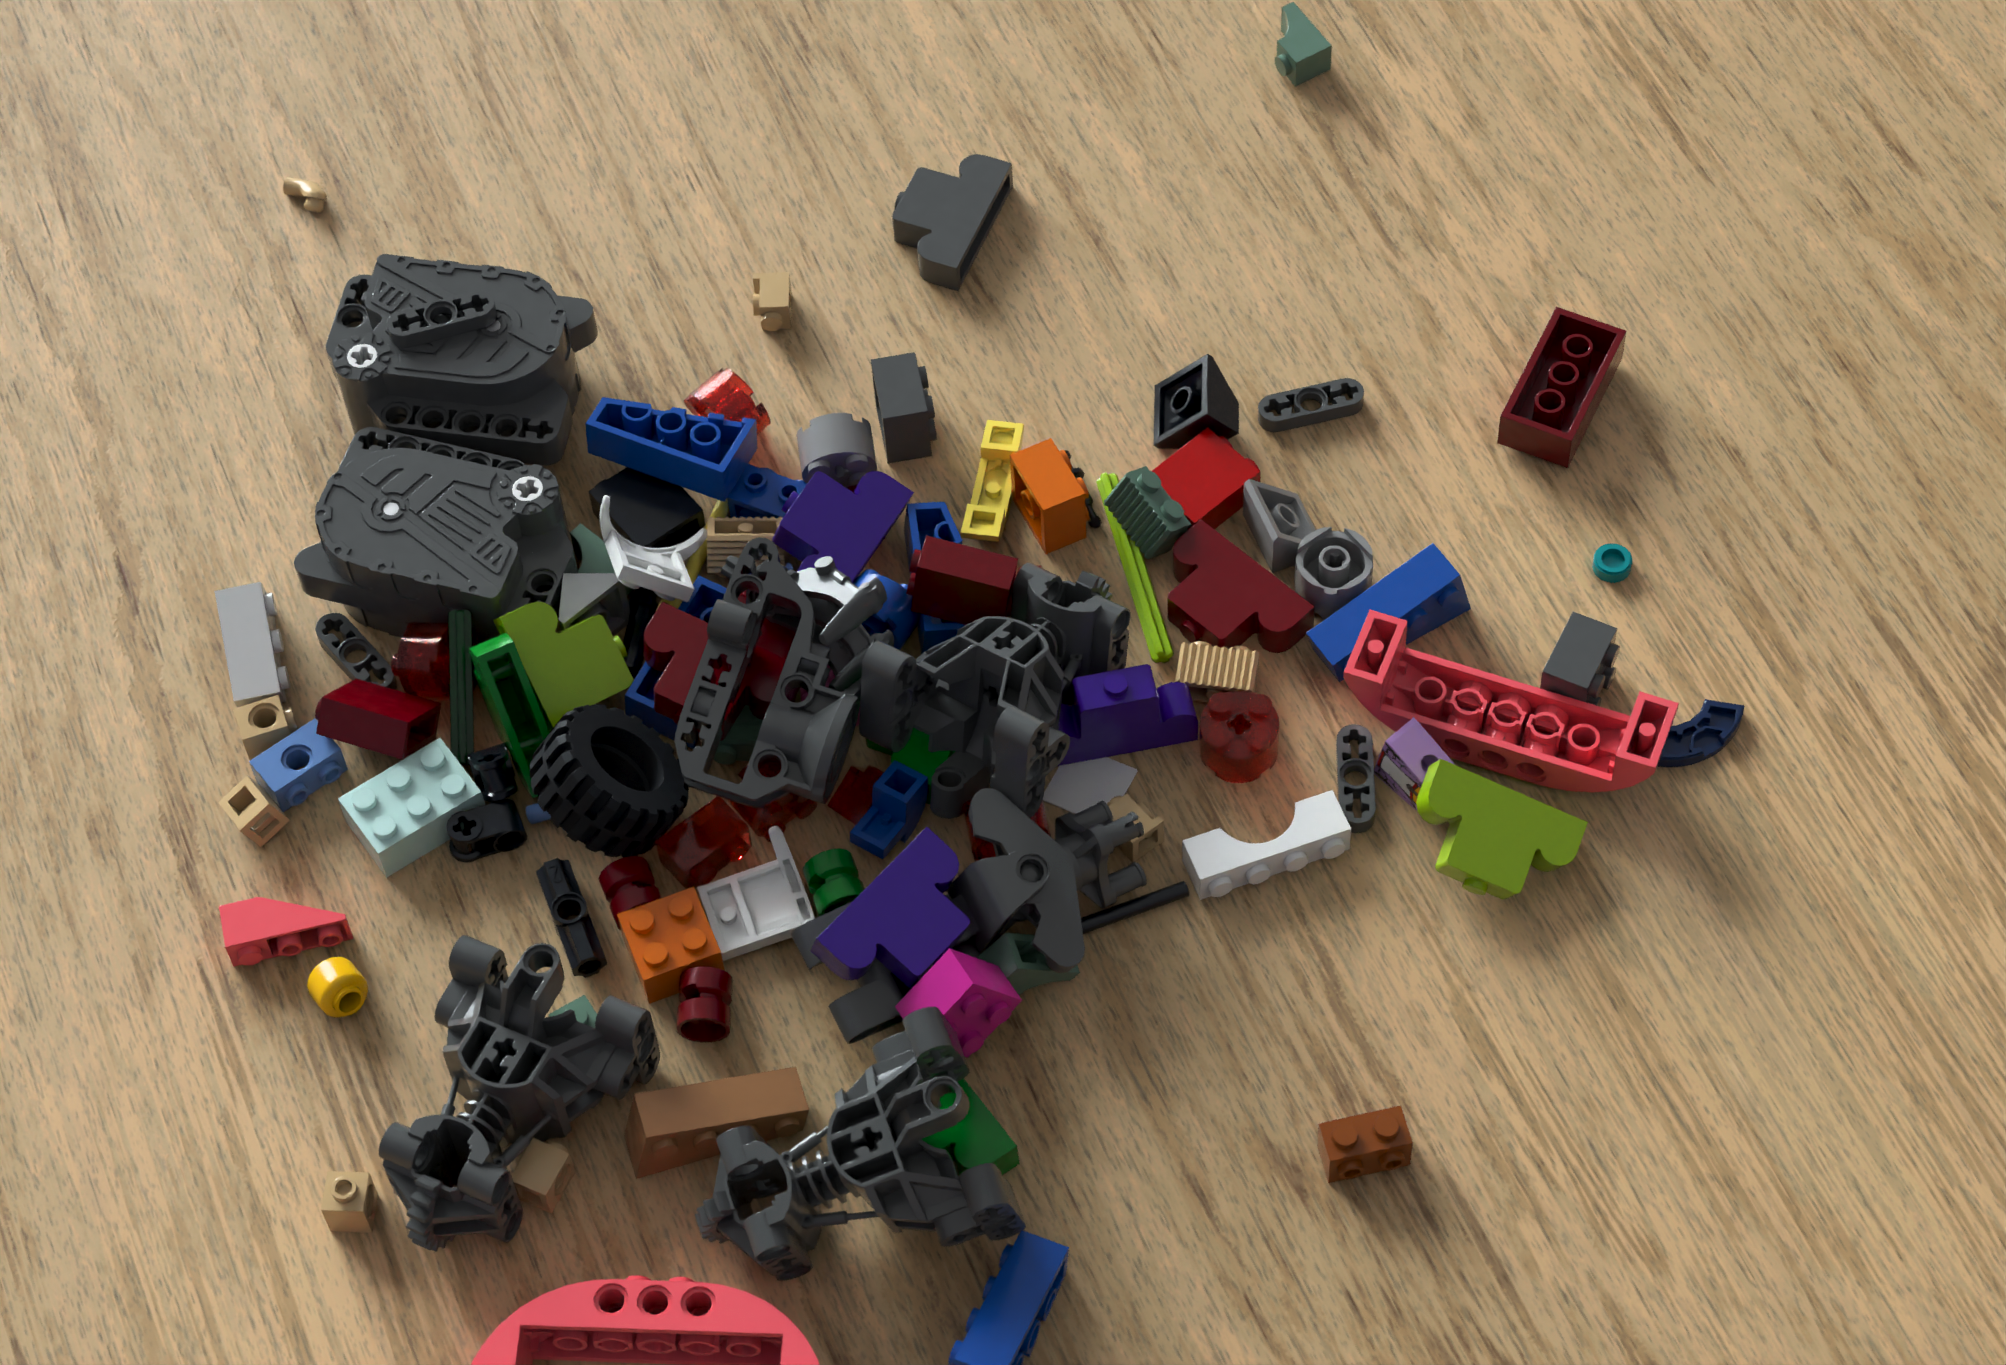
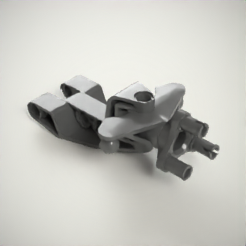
[791,788,1147,1044]

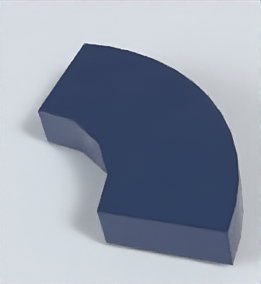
[1657,699,1745,767]

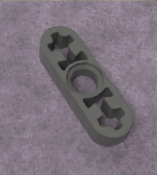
[387,290,497,348]
[1258,378,1364,432]
[315,613,397,690]
[1336,724,1376,833]

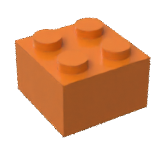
[1010,438,1090,555]
[617,886,725,1004]

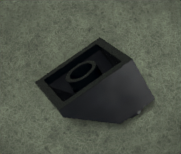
[1154,354,1239,449]

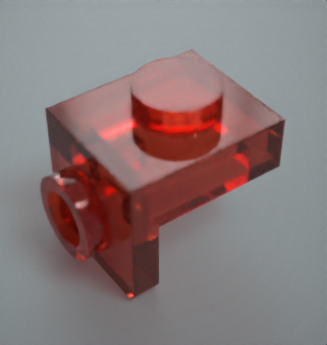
[827,764,884,825]

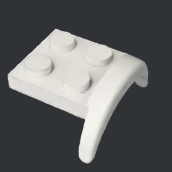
[599,495,707,602]
[697,826,815,961]

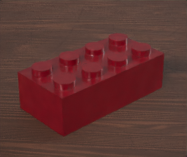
[1497,307,1627,468]

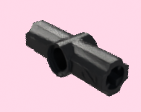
[536,858,607,978]

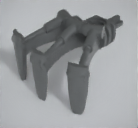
[721,555,894,699]

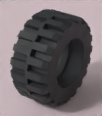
[530,704,689,858]

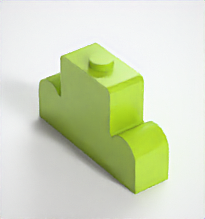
[493,601,634,732]
[1416,759,1588,900]

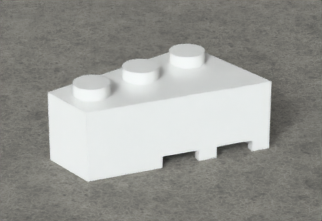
[214,582,290,707]

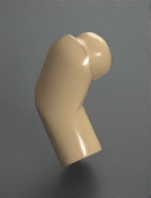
[283,177,327,212]

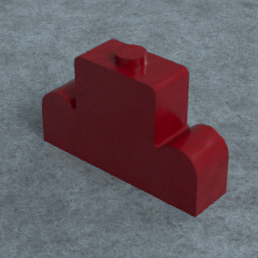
[1167,519,1315,653]
[644,602,800,741]

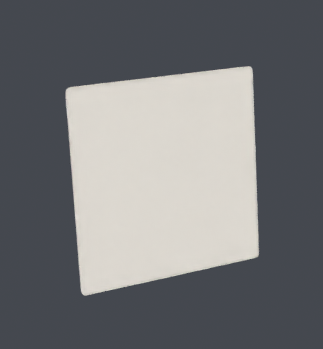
[1043,757,1138,814]

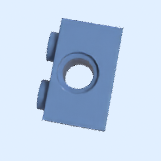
[249,718,348,812]

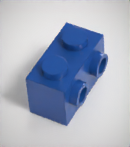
[727,464,807,518]

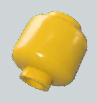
[307,957,369,1018]

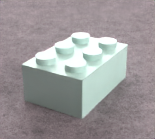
[338,738,485,878]

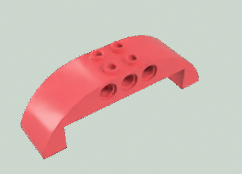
[1343,609,1679,793]
[471,1275,820,1365]

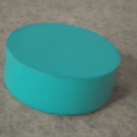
[1592,543,1632,583]

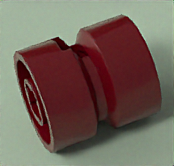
[599,856,662,930]
[676,967,733,1043]

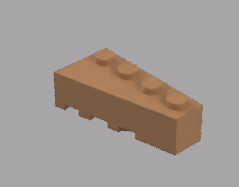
[624,1067,809,1179]

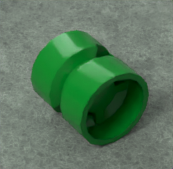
[803,848,865,916]

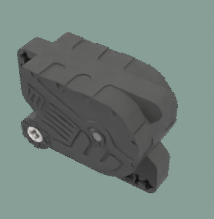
[326,254,598,466]
[294,427,578,649]

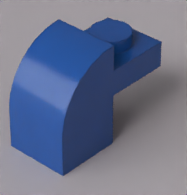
[850,760,928,859]

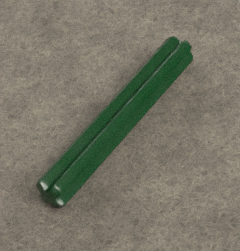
[448,610,474,765]

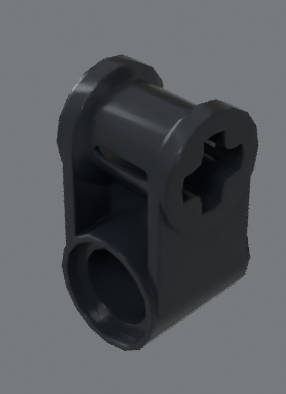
[467,743,518,802]
[446,799,527,863]

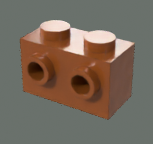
[1317,1105,1413,1183]

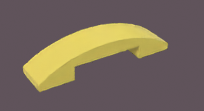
[961,420,1024,542]

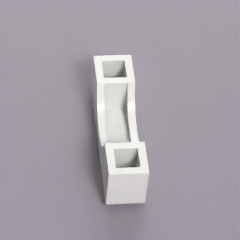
[1182,790,1351,900]

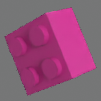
[895,948,1022,1058]

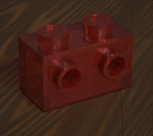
[655,796,752,889]

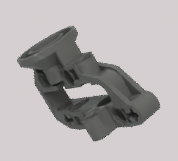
[674,537,860,809]

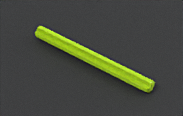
[1096,472,1174,663]

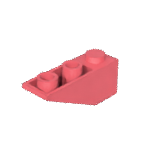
[219,897,353,967]

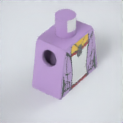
[1374,717,1455,811]

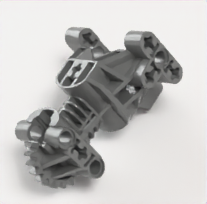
[859,563,1131,819]
[379,935,660,1251]
[695,1007,1026,1281]

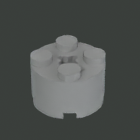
[796,413,877,489]
[1294,527,1373,619]

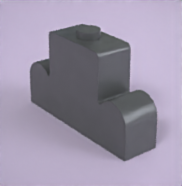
[892,154,1013,291]

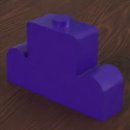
[772,471,914,583]
[1057,664,1198,767]
[810,827,970,987]

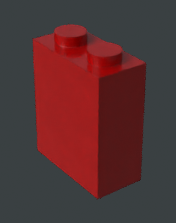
[1152,427,1261,530]

